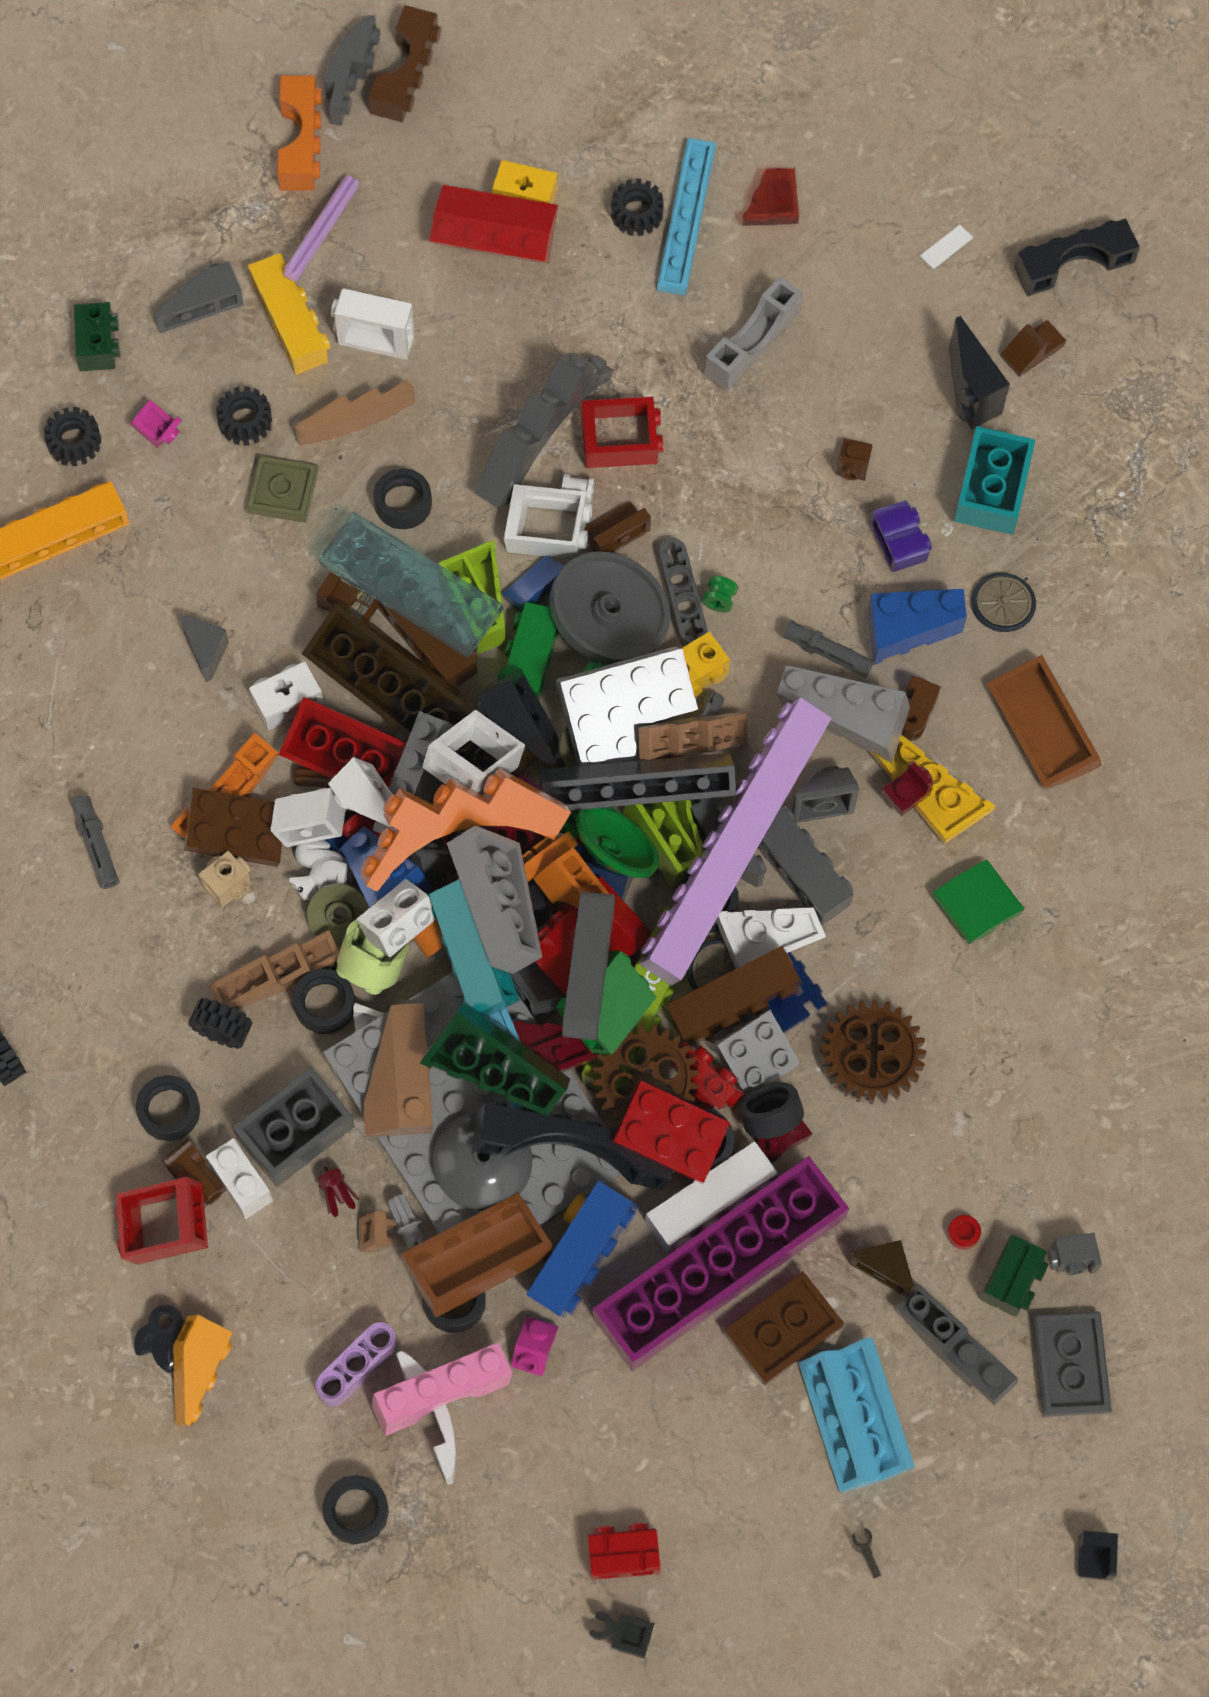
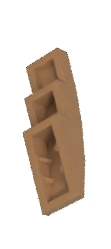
[295,379,415,445]
[639,712,747,760]
[209,930,341,1009]

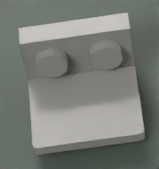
[704,1008,799,1095]

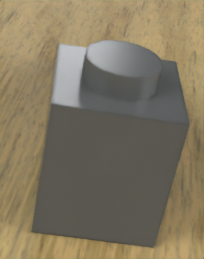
[155,261,244,333]

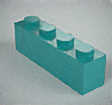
[429,879,520,1016]

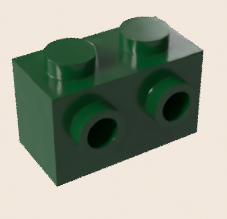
[74,302,121,372]

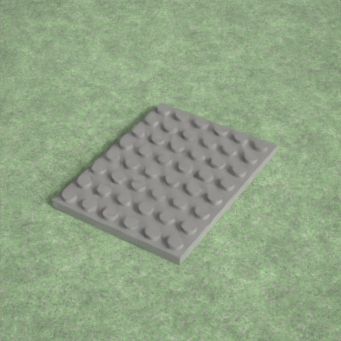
[323,972,621,1234]

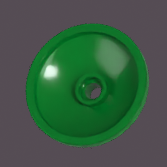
[576,807,660,878]

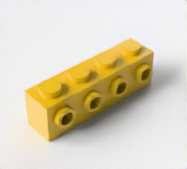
[638,631,731,731]

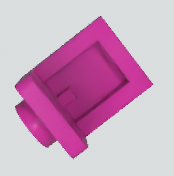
[129,400,182,448]
[511,1316,559,1376]

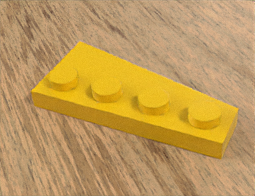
[868,735,995,845]

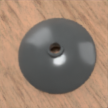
[433,1112,532,1211]

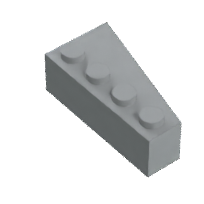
[777,665,910,763]
[447,826,542,974]

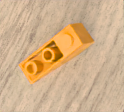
[173,1315,233,1426]

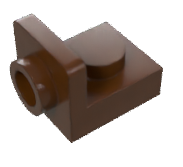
[835,438,873,481]

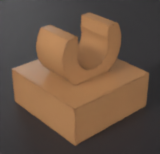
[359,1211,397,1253]

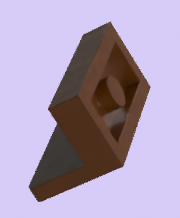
[584,502,651,553]

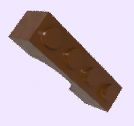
[368,5,441,123]

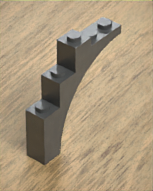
[474,353,614,508]

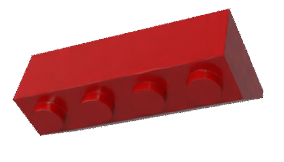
[429,185,559,264]
[278,697,407,788]

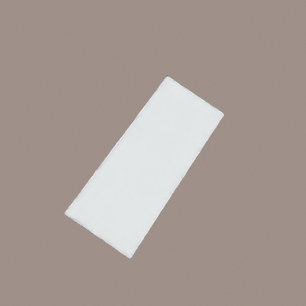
[920,224,974,269]

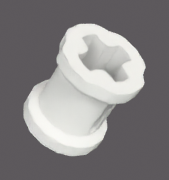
[561,473,595,504]

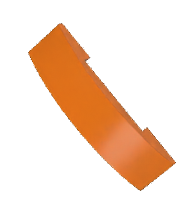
[170,733,279,839]

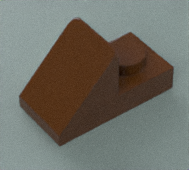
[1000,320,1066,377]

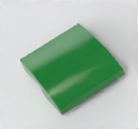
[932,859,1025,944]

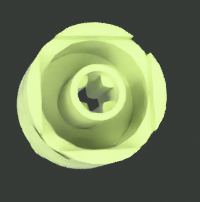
[336,919,409,995]

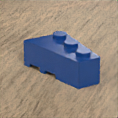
[868,589,967,665]

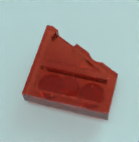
[742,168,799,226]

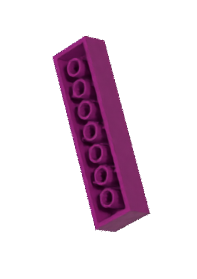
[593,1156,849,1371]

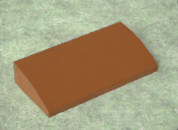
[987,655,1102,789]
[401,1192,552,1318]

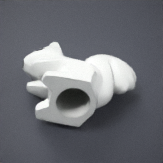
[289,840,354,902]

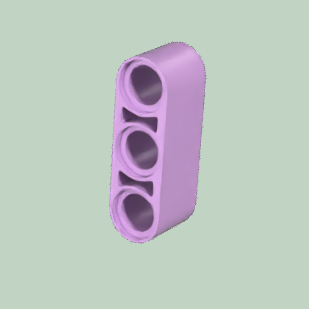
[316,1322,397,1407]

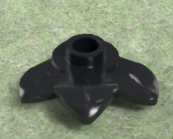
[134,1305,185,1373]

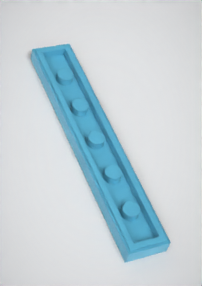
[657,138,716,296]

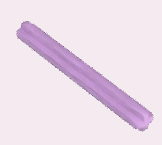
[283,175,359,281]

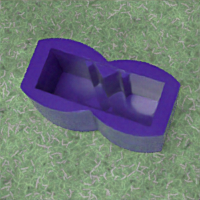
[870,500,932,572]

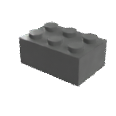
[233,1067,355,1188]

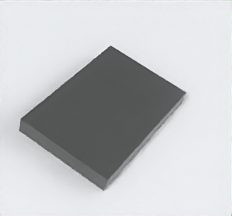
[1032,1311,1112,1417]

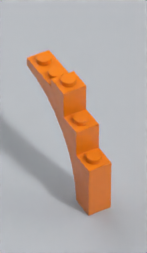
[361,768,571,892]

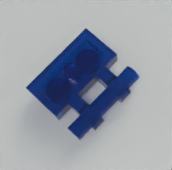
[767,952,828,1034]

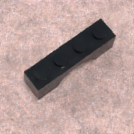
[1014,218,1140,296]

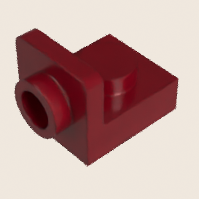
[881,761,933,817]

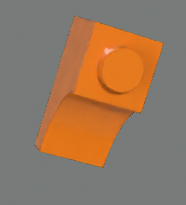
[533,847,609,909]

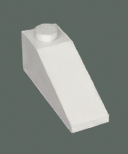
[328,757,392,827]

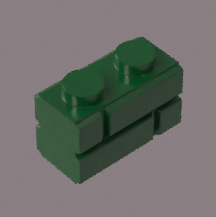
[980,1235,1049,1317]

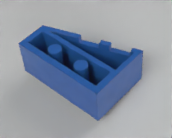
[341,826,434,908]

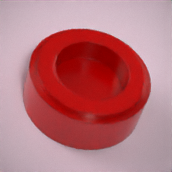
[947,1215,981,1250]

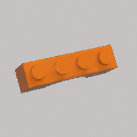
[278,75,322,191]

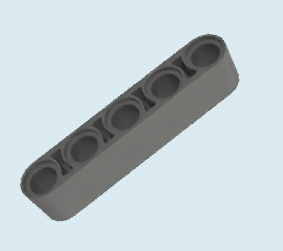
[563,892,615,1040]

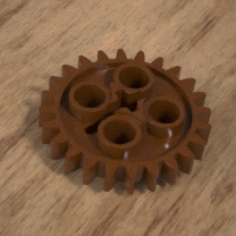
[820,999,926,1105]
[593,1024,700,1121]

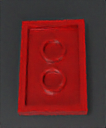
[612,1081,730,1184]

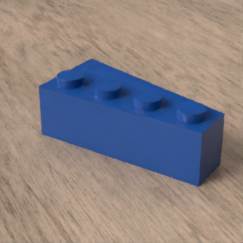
[526,1180,639,1317]

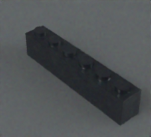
[539,753,736,811]

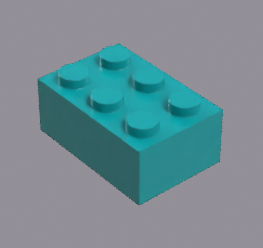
[954,426,1036,535]

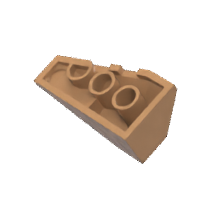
[364,1003,433,1137]

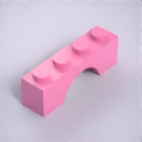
[371,1343,513,1436]

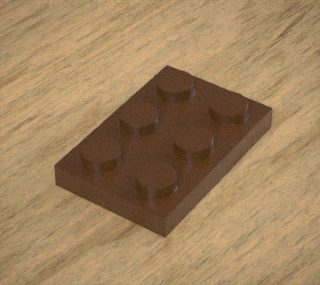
[184,787,282,867]
[723,1271,845,1386]

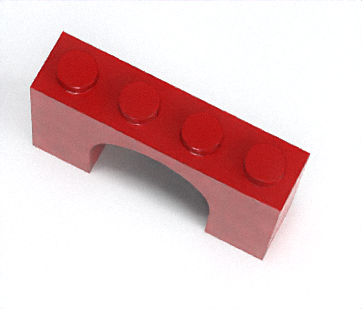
[535,876,652,996]

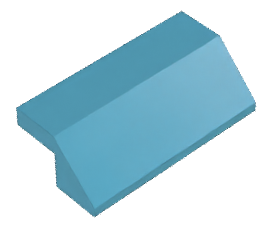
[799,1338,915,1493]

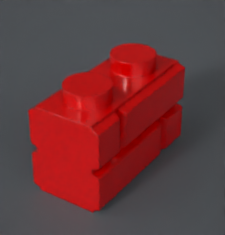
[588,1523,661,1580]

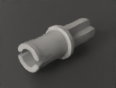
[388,1194,426,1250]

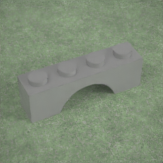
[704,277,803,391]

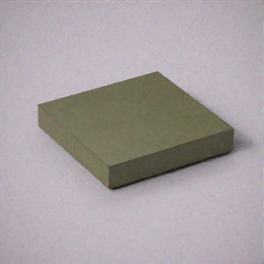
[246,455,319,523]

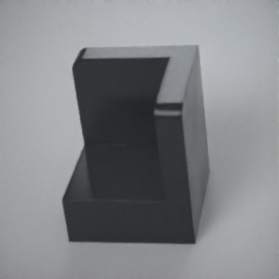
[1077,1530,1118,1581]

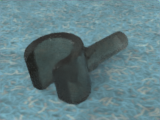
[851,1528,882,1579]

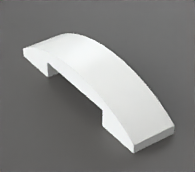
[396,1351,456,1485]

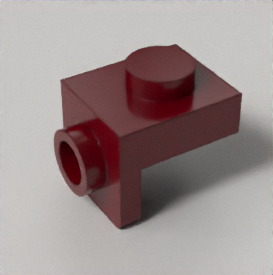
[753,1120,813,1163]

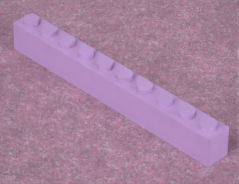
[639,697,832,985]

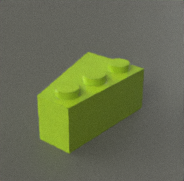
[438,540,506,655]
[623,800,703,889]

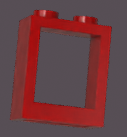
[581,396,664,468]
[115,1177,208,1265]

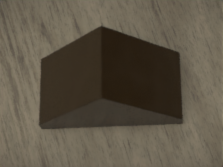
[849,1240,914,1298]

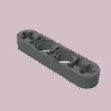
[659,538,708,647]

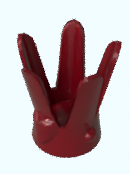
[317,1166,360,1218]

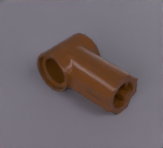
[162,1139,226,1207]

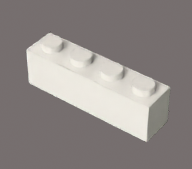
[645,1141,778,1254]

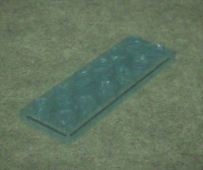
[318,512,504,658]

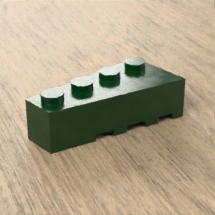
[419,1001,570,1116]

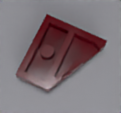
[513,1021,597,1073]

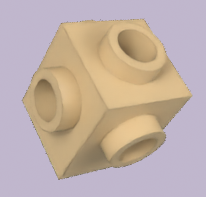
[198,851,252,908]

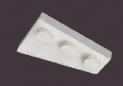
[716,907,826,969]

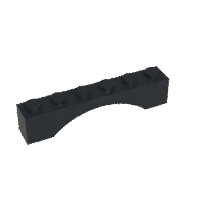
[472,1101,673,1190]

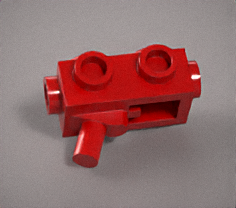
[671,1042,744,1110]

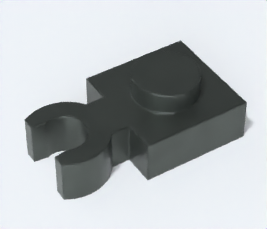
[590,1612,655,1659]

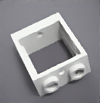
[331,288,415,360]
[504,484,593,559]
[422,710,525,795]

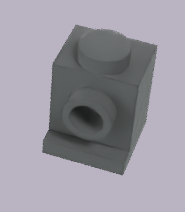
[1048,1232,1102,1275]

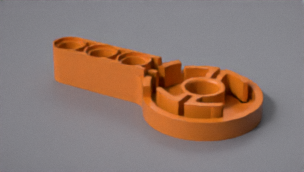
[413,831,578,959]

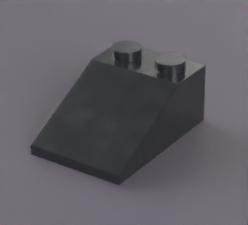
[949,316,1010,430]
[477,668,561,766]

